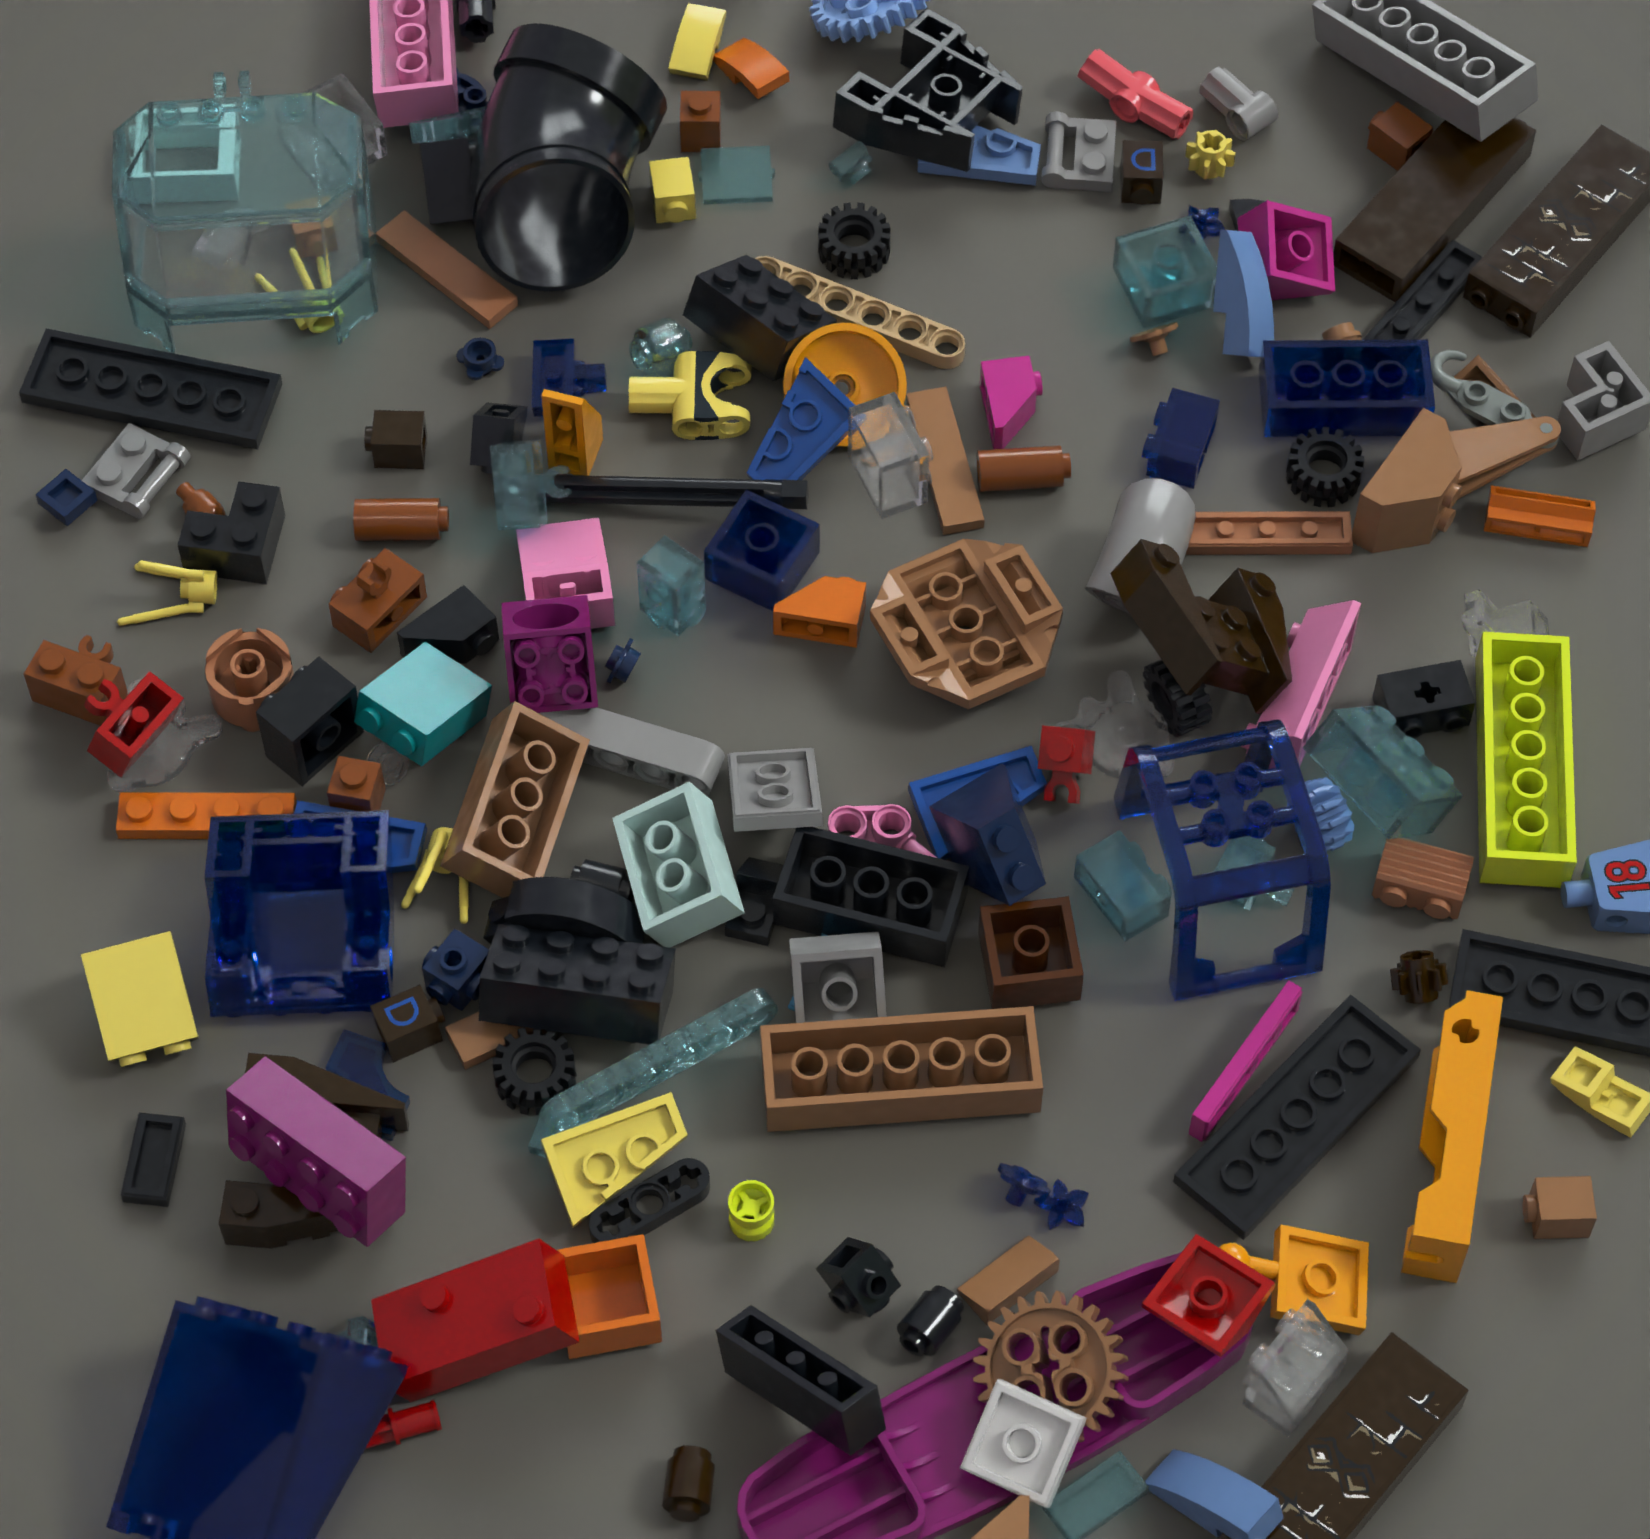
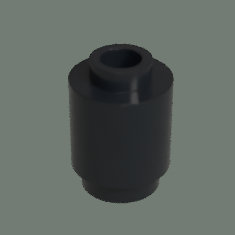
[570,859,634,902]
[897,1285,964,1356]

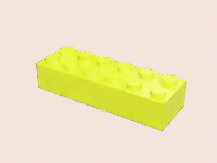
[1475,632,1577,888]

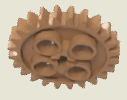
[973,1291,1129,1443]

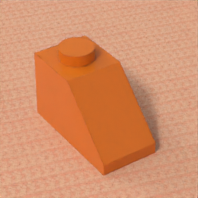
[773,576,866,648]

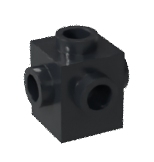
[816,1237,901,1317]

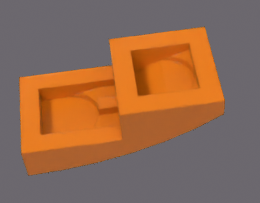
[713,38,789,99]

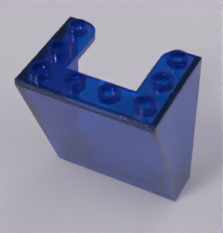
[106,1296,408,1539]

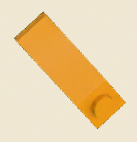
[541,389,603,476]

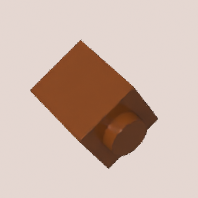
[680,91,721,152]
[1367,101,1433,171]
[327,756,386,815]

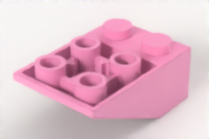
[516,518,615,629]

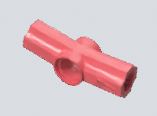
[1077,49,1193,139]

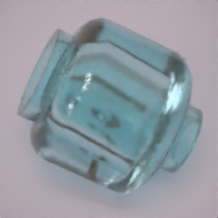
[629,317,692,377]

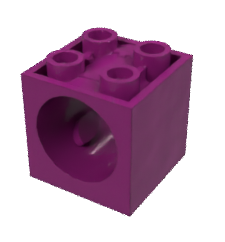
[501,595,598,713]

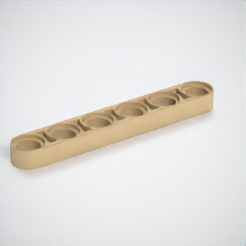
[755,256,965,369]

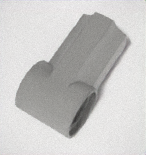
[1199,66,1278,141]

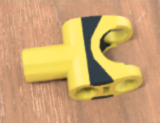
[629,351,752,440]

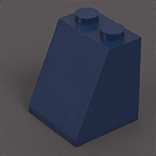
[929,764,1046,906]

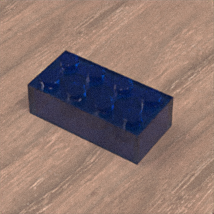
[1258,340,1435,437]

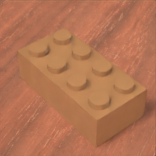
[440,701,590,898]

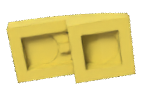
[668,3,727,80]
[1550,1046,1650,1138]

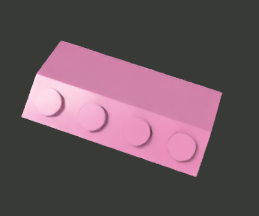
[1241,600,1361,784]

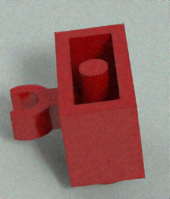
[84,671,184,778]

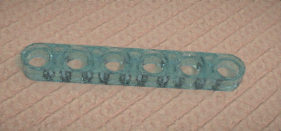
[539,988,778,1135]

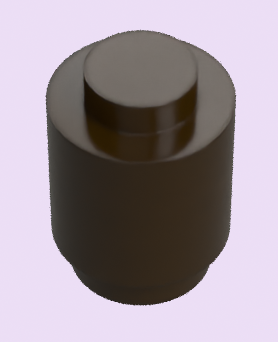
[662,1445,715,1522]

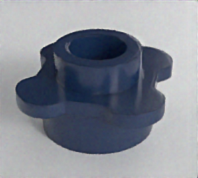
[456,338,504,380]
[605,638,641,683]

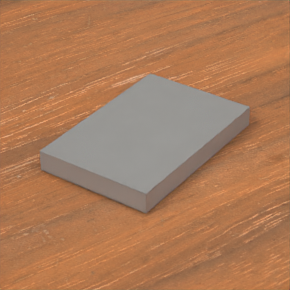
[727,748,823,832]

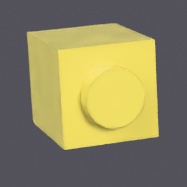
[649,157,696,224]

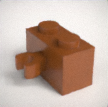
[328,548,427,653]
[23,635,128,726]

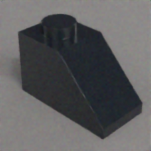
[470,402,528,474]
[397,585,499,664]

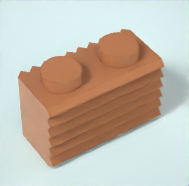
[1372,834,1474,919]

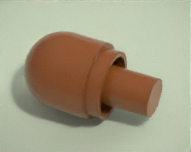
[176,482,225,515]

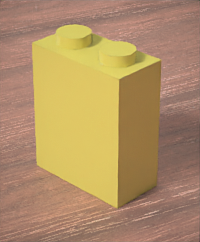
[81,931,199,1067]

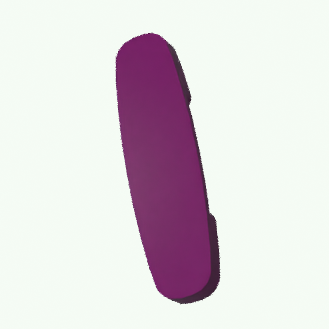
[737,1252,1253,1539]

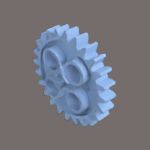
[809,0,929,43]

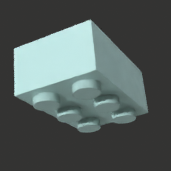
[612,782,745,948]

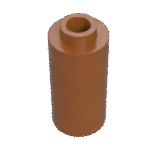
[976,445,1071,492]
[353,498,449,541]

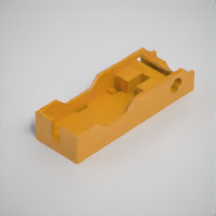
[1401,990,1503,1283]

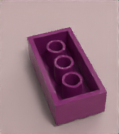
[226,1056,406,1247]

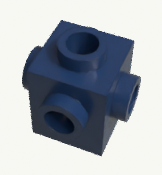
[422,928,489,1011]

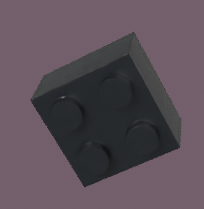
[256,656,364,787]

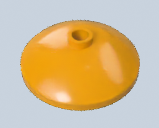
[783,323,907,447]

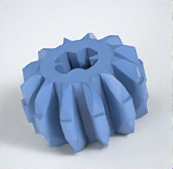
[1287,777,1354,854]

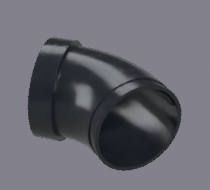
[470,23,667,292]

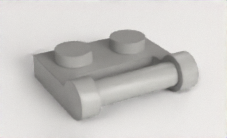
[1041,112,1116,192]
[82,423,191,519]

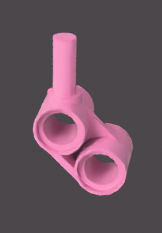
[828,804,937,858]

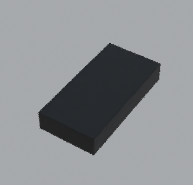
[120,1112,186,1207]

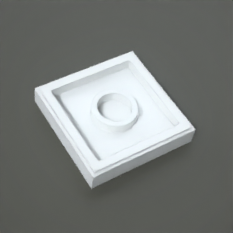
[960,1379,1087,1508]

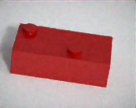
[371,1238,580,1402]

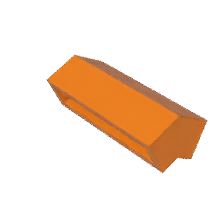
[1483,485,1596,547]

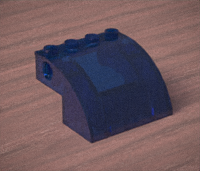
[204,810,394,1018]

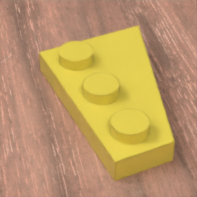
[541,1092,688,1228]

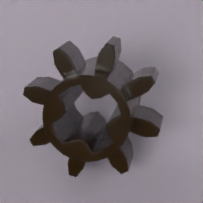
[1390,950,1448,1004]

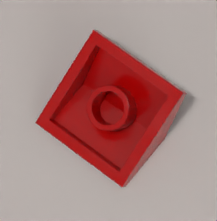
[1142,1234,1275,1357]

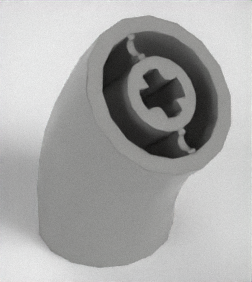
[1085,479,1196,615]

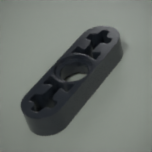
[589,1158,710,1243]

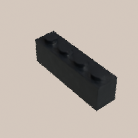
[716,1305,886,1456]

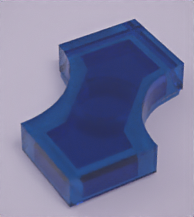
[326,1029,410,1141]

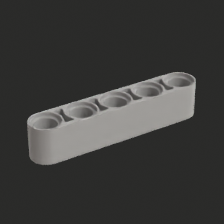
[539,707,725,796]

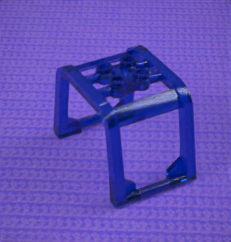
[1114,719,1331,1001]

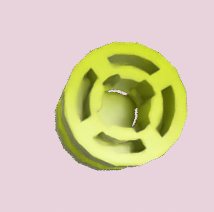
[728,1180,774,1241]

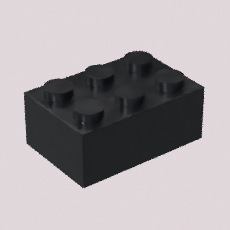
[683,255,837,382]

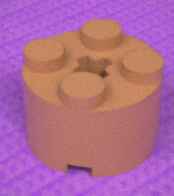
[205,628,294,732]

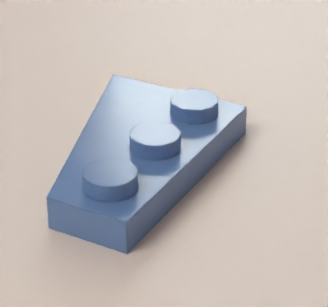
[918,125,1041,186]

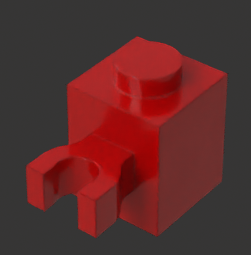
[1038,725,1096,804]

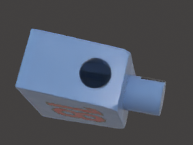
[1561,840,1650,934]

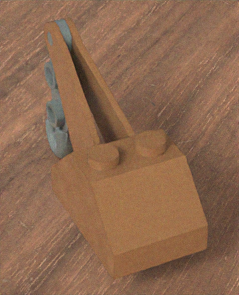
[1352,350,1561,553]

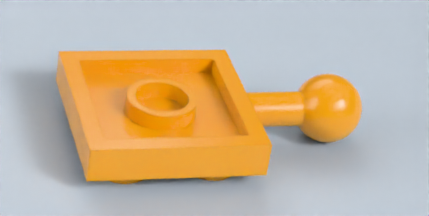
[1219,1224,1369,1335]

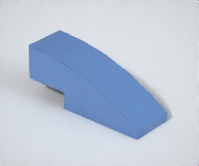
[1213,230,1274,358]
[1143,1449,1284,1539]

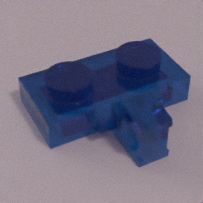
[532,338,607,417]

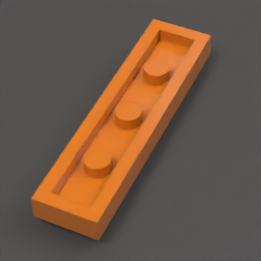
[116,792,297,839]

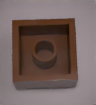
[978,896,1084,1009]

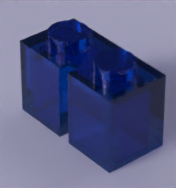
[1142,388,1220,489]

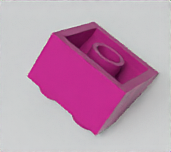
[1238,200,1335,300]

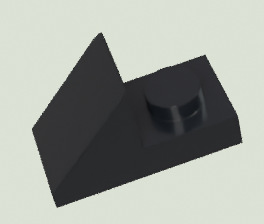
[725,857,784,946]

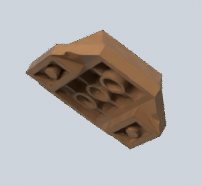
[870,539,1063,710]

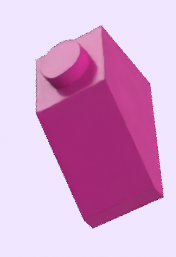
[979,355,1043,449]

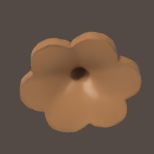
[1130,322,1179,356]

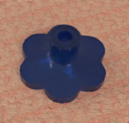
[997,1163,1051,1207]

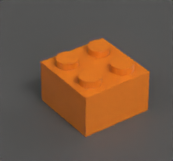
[557,1234,662,1359]

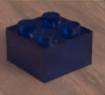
[704,490,820,611]

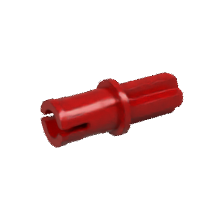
[344,1400,442,1452]

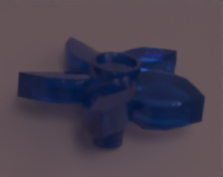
[1177,205,1226,244]
[1033,1179,1089,1230]

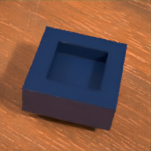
[35,469,98,526]

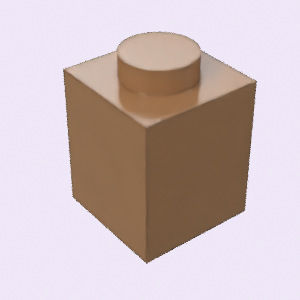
[1523,1176,1597,1239]

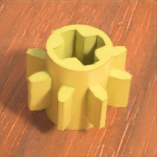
[1185,130,1236,179]

